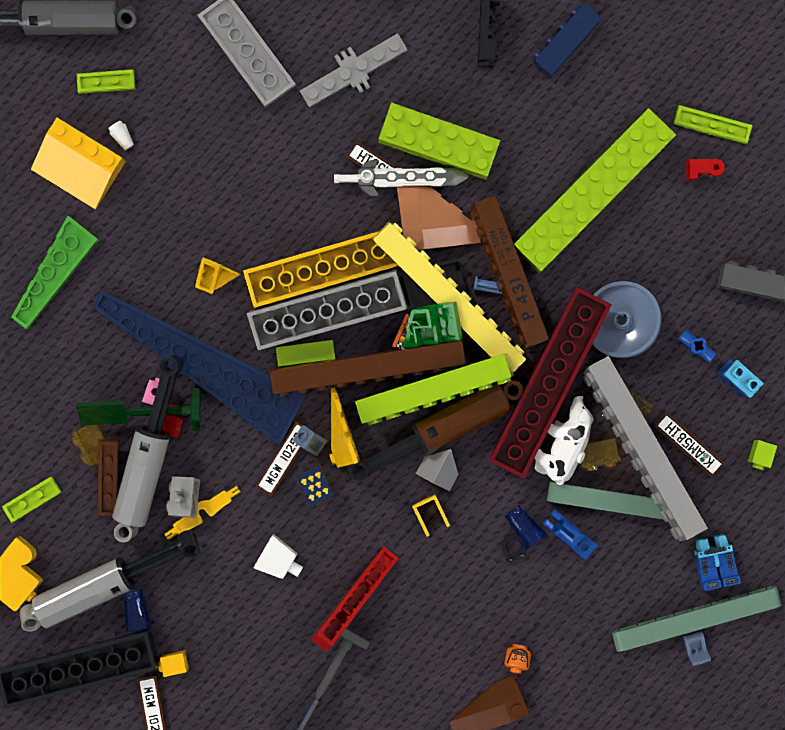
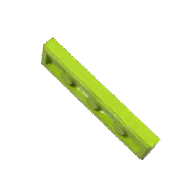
[673,105,752,144]

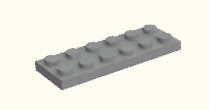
[198,0,296,108]

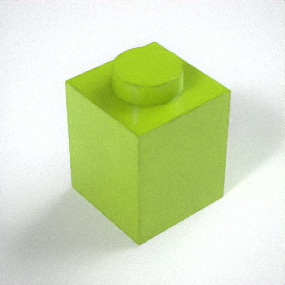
[748,440,777,470]

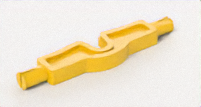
[164,485,241,540]

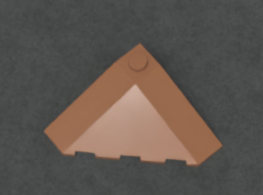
[397,186,481,251]

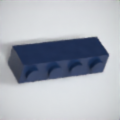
[533,3,602,79]

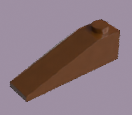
[449,675,529,730]

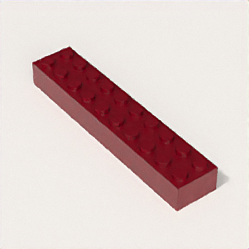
[489,287,612,478]

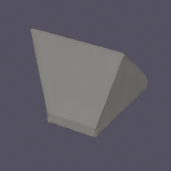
[416,449,458,491]

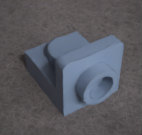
[293,425,328,456]

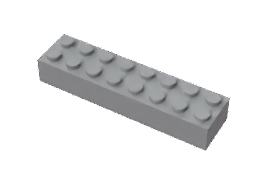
[247,269,408,350]

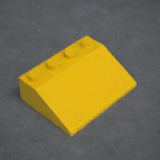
[31,118,126,209]

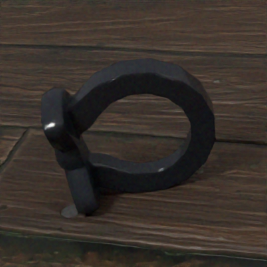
[502,535,526,562]

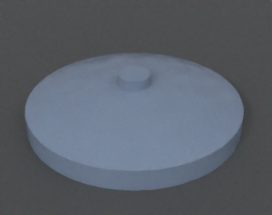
[592,281,662,358]

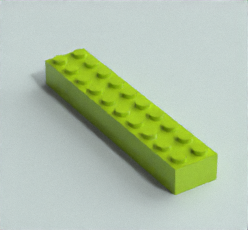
[514,108,676,273]

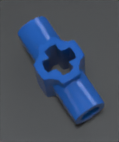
[678,330,716,363]

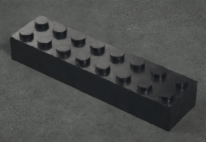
[0,628,159,709]

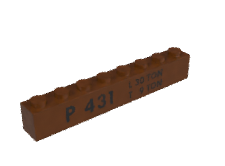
[470,196,549,350]

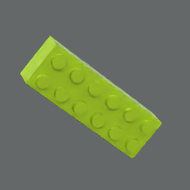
[379,103,500,180]

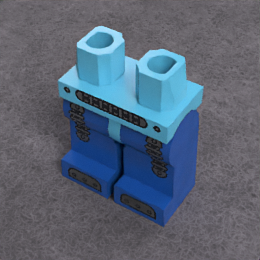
[716,359,764,398]
[694,534,741,591]

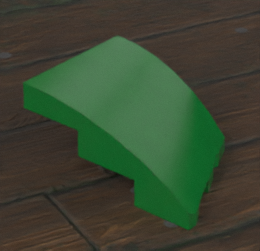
[402,302,463,348]

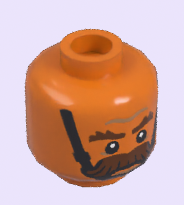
[504,644,531,674]

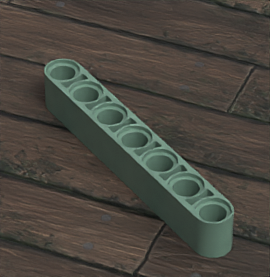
[547,482,664,520]

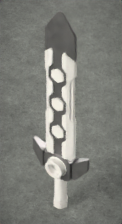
[334,160,468,196]

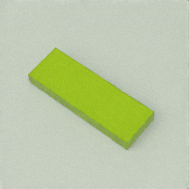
[77,70,136,94]
[276,340,335,367]
[2,476,62,523]

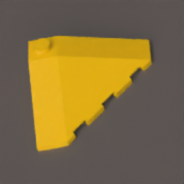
[329,387,360,468]

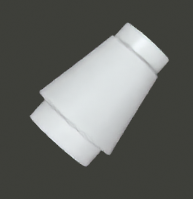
[108,121,134,150]

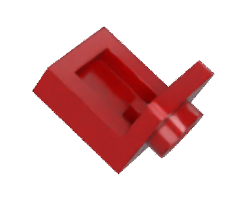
[162,404,185,438]

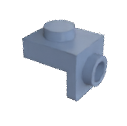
[683,631,711,666]

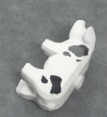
[534,396,594,485]

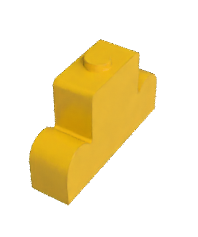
[0,536,43,611]

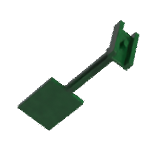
[76,388,201,431]

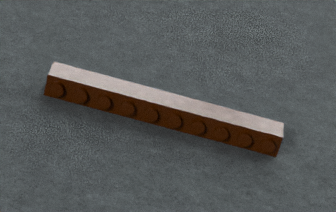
[269,340,466,396]

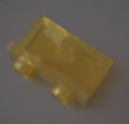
[72,425,105,467]
[580,438,621,471]

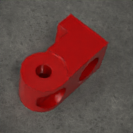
[686,159,725,181]

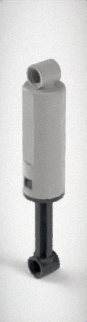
[112,355,184,542]
[19,530,200,632]

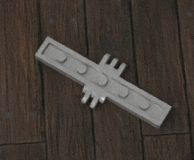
[300,33,407,108]

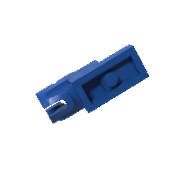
[542,509,598,560]

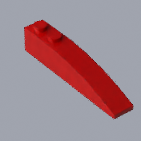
[311,547,399,651]

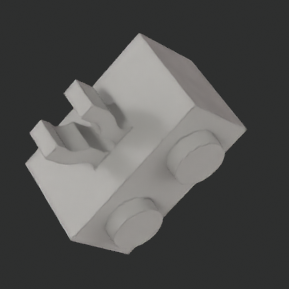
[167,476,200,518]

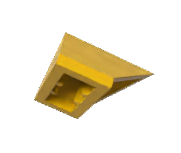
[195,257,241,294]

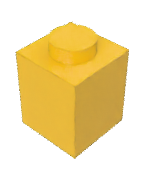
[158,650,189,677]

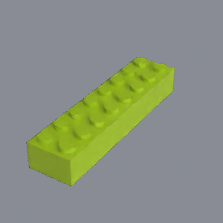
[355,354,514,426]

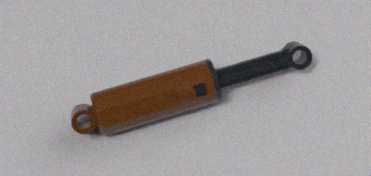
[349,381,523,481]

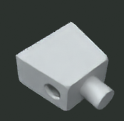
[254,534,303,579]

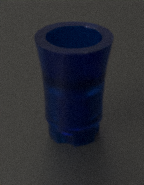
[505,505,546,549]
[124,590,152,632]

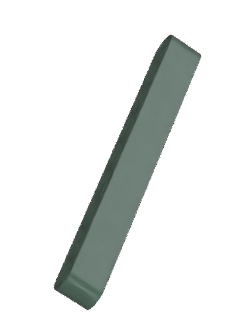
[611,586,782,652]

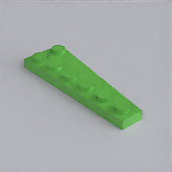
[11,216,99,329]

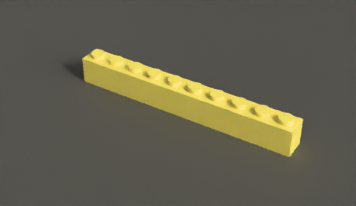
[373,222,526,372]

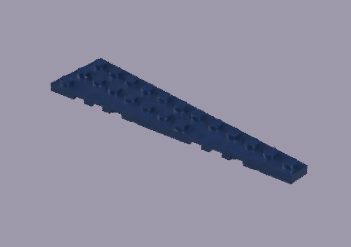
[93,290,307,446]

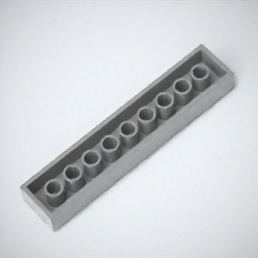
[583,356,708,541]

